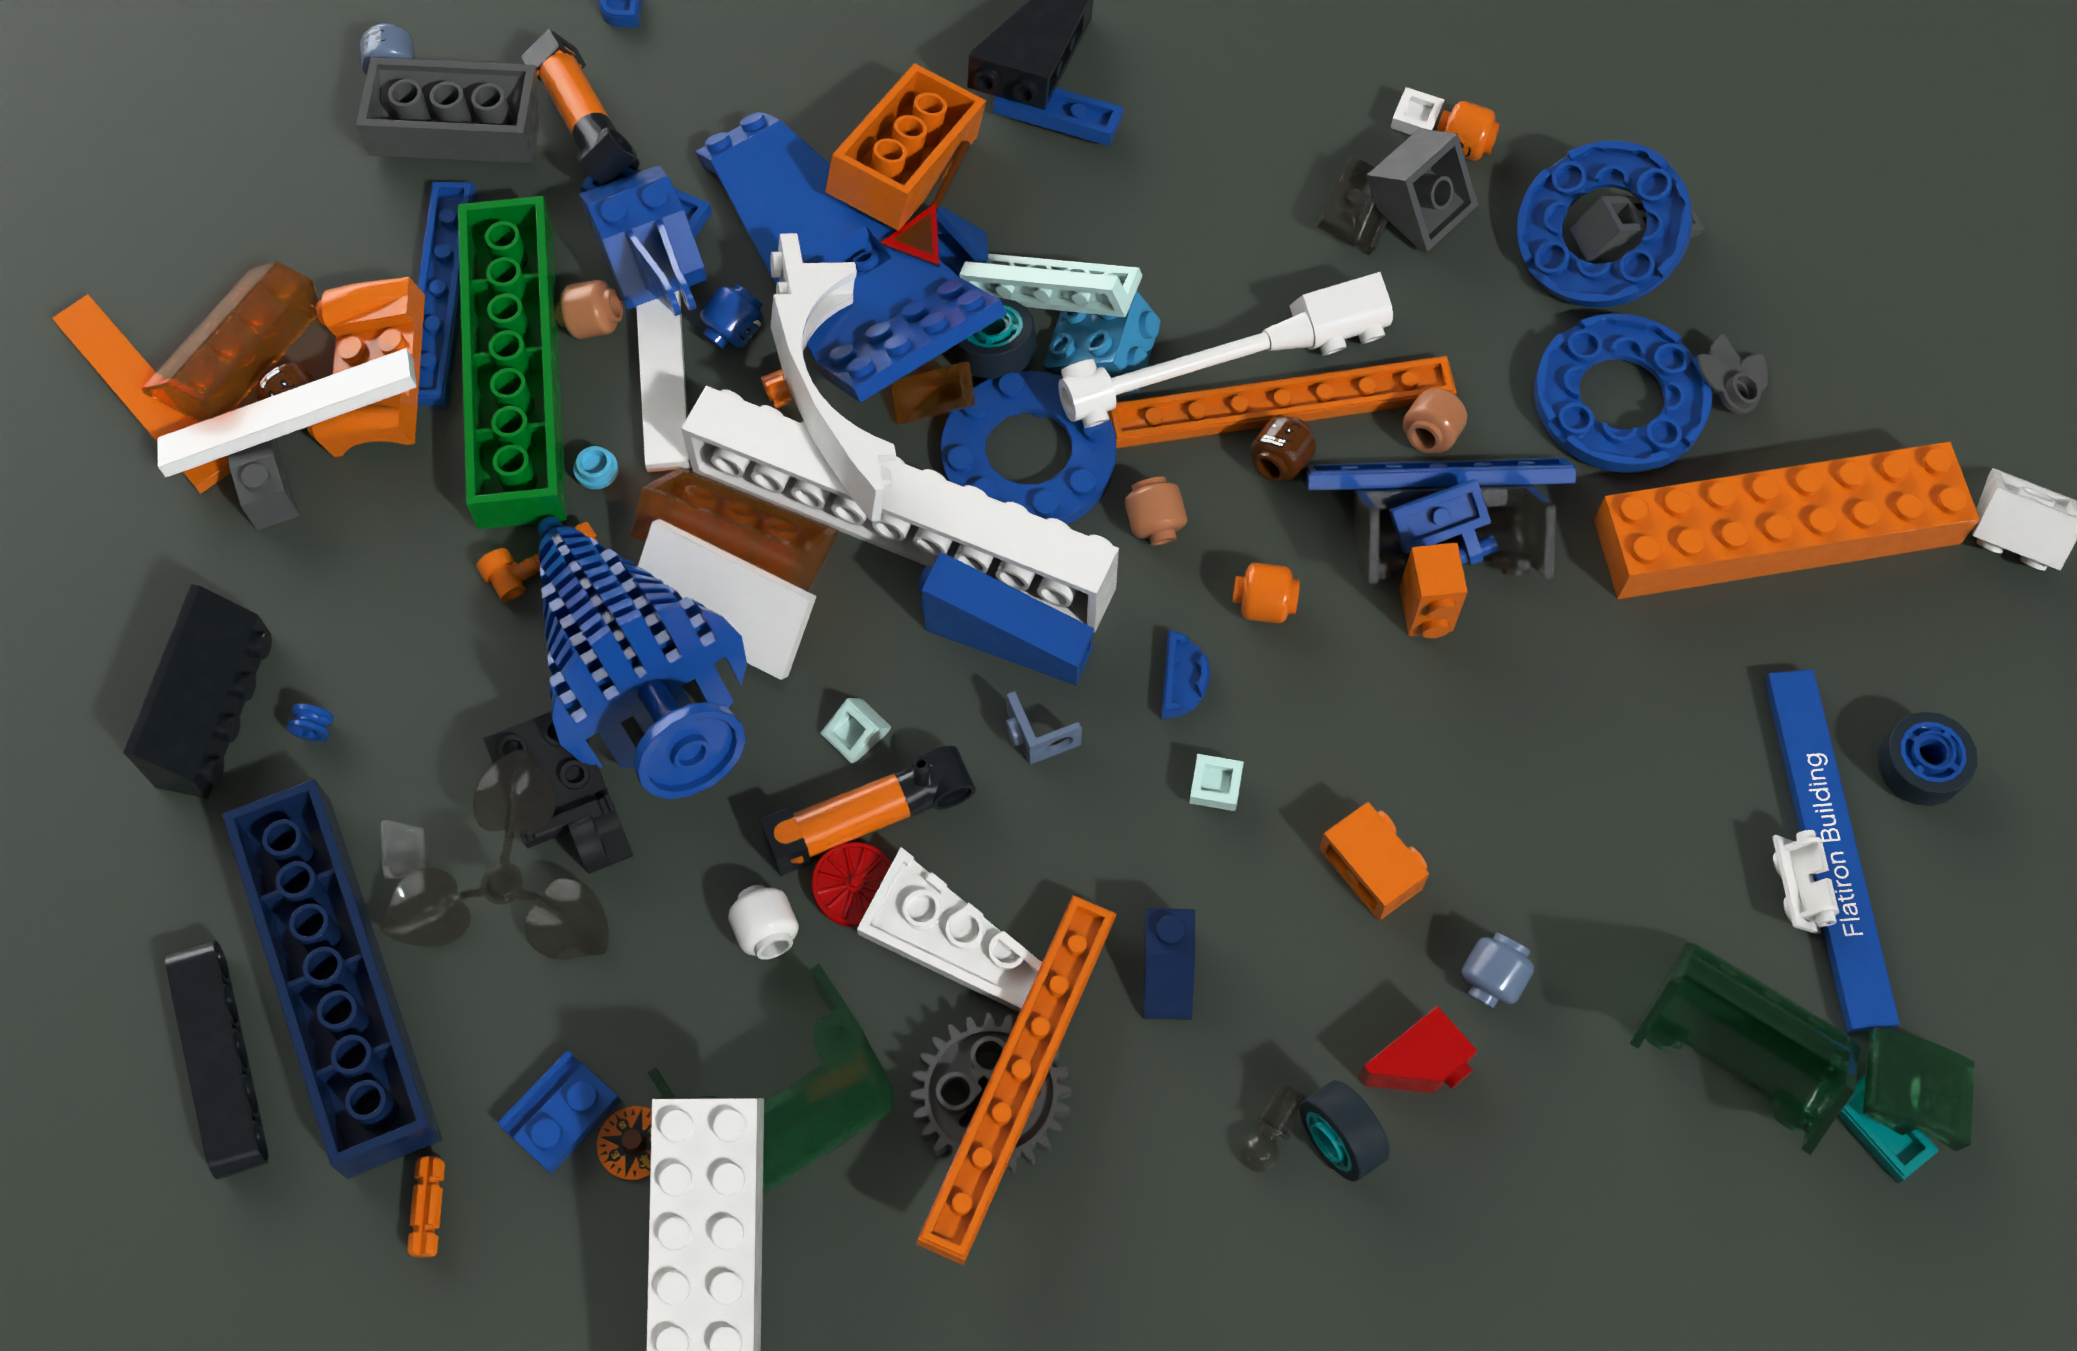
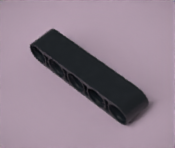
[165,940,269,1180]

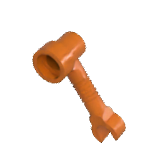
[761,369,793,409]
[476,522,598,603]

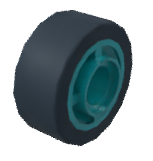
[955,298,1037,379]
[1299,1080,1390,1182]

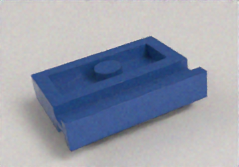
[497,1050,621,1174]

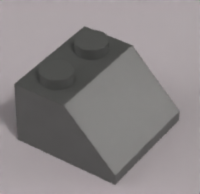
[1367,128,1478,252]

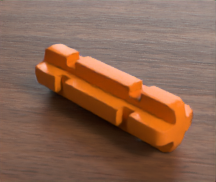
[407,1156,445,1258]

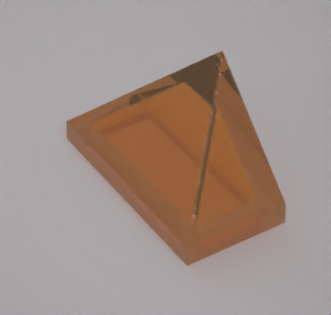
[891,362,976,425]

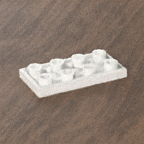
[638,519,817,680]

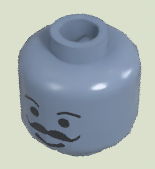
[360,23,415,76]

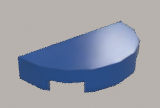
[1161,630,1211,719]

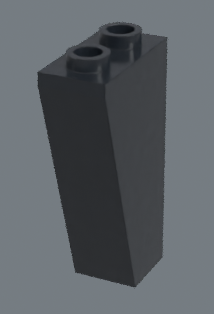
[967,0,1094,110]

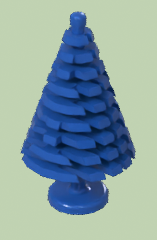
[537,516,747,799]

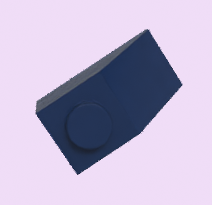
[1143,908,1195,1020]

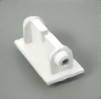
[1772,830,1839,934]

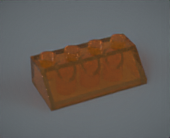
[142,261,319,423]
[631,467,839,591]

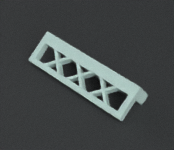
[959,254,1143,317]

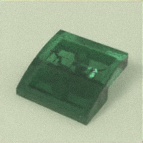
[1863,1028,1975,1152]

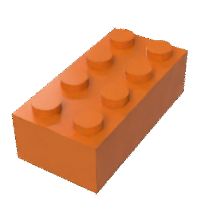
[825,63,986,231]

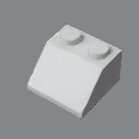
[1972,468,2077,571]

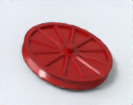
[812,842,892,927]

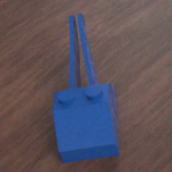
[579,165,707,316]

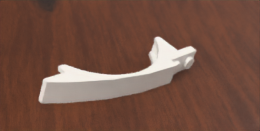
[771,233,896,521]

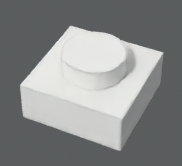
[1391,87,1445,135]

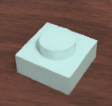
[1189,754,1244,811]

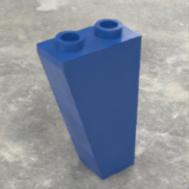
[918,552,1094,686]

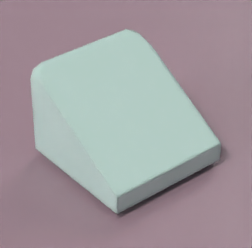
[820,698,892,763]

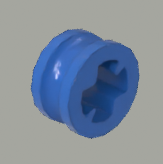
[286,704,334,742]

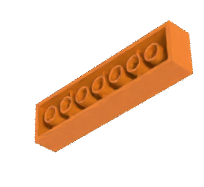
[1594,441,1980,600]

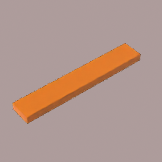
[52,294,231,494]

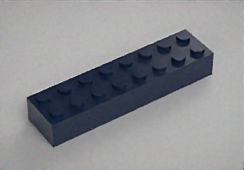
[222,779,443,1179]

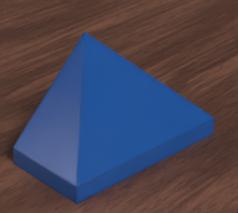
[929,203,988,277]

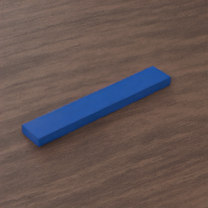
[417,181,477,406]
[1303,458,1576,490]

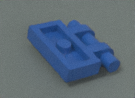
[1389,479,1499,566]

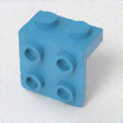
[1044,291,1161,393]

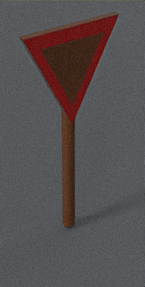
[881,141,970,267]

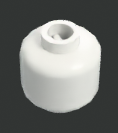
[728,885,799,960]

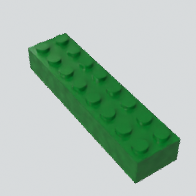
[458,196,567,530]

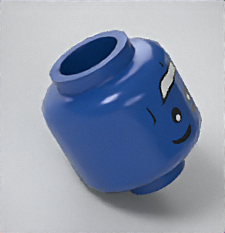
[699,284,764,350]

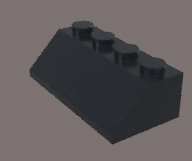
[123,584,272,799]

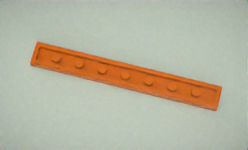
[1107,356,1457,448]
[916,895,1117,1266]

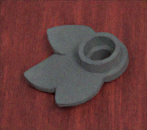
[1698,334,1768,415]

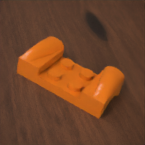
[307,277,425,458]

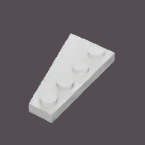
[857,847,1042,1012]

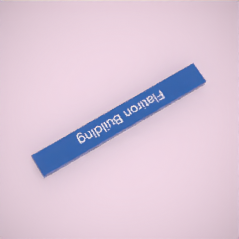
[1764,669,1900,1033]

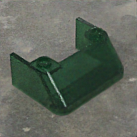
[1630,943,1860,1155]
[648,964,894,1196]

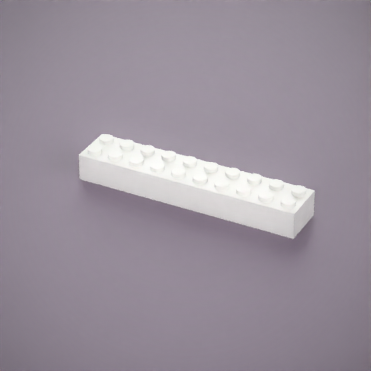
[681,386,1119,633]

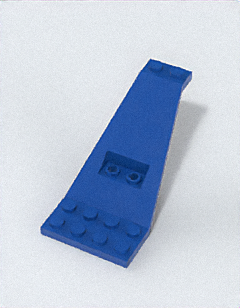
[695,112,1006,403]

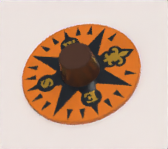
[597,1106,652,1180]

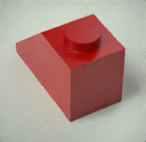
[1358,1006,1477,1094]

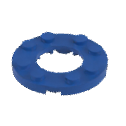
[1517,140,1693,308]
[1534,314,1712,473]
[941,371,1116,524]

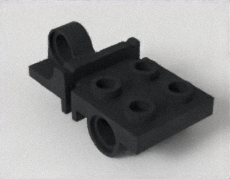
[483,711,634,874]

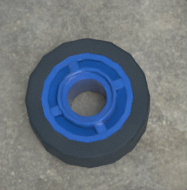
[1878,712,1978,806]

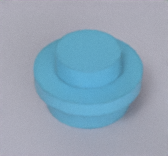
[573,446,619,489]

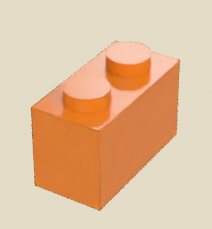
[1399,543,1468,639]
[1319,802,1429,921]

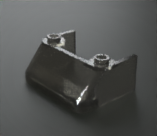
[1353,484,1556,583]

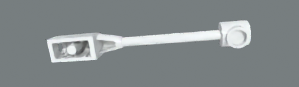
[1058,272,1393,428]

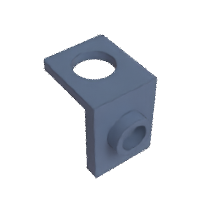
[1005,691,1082,765]

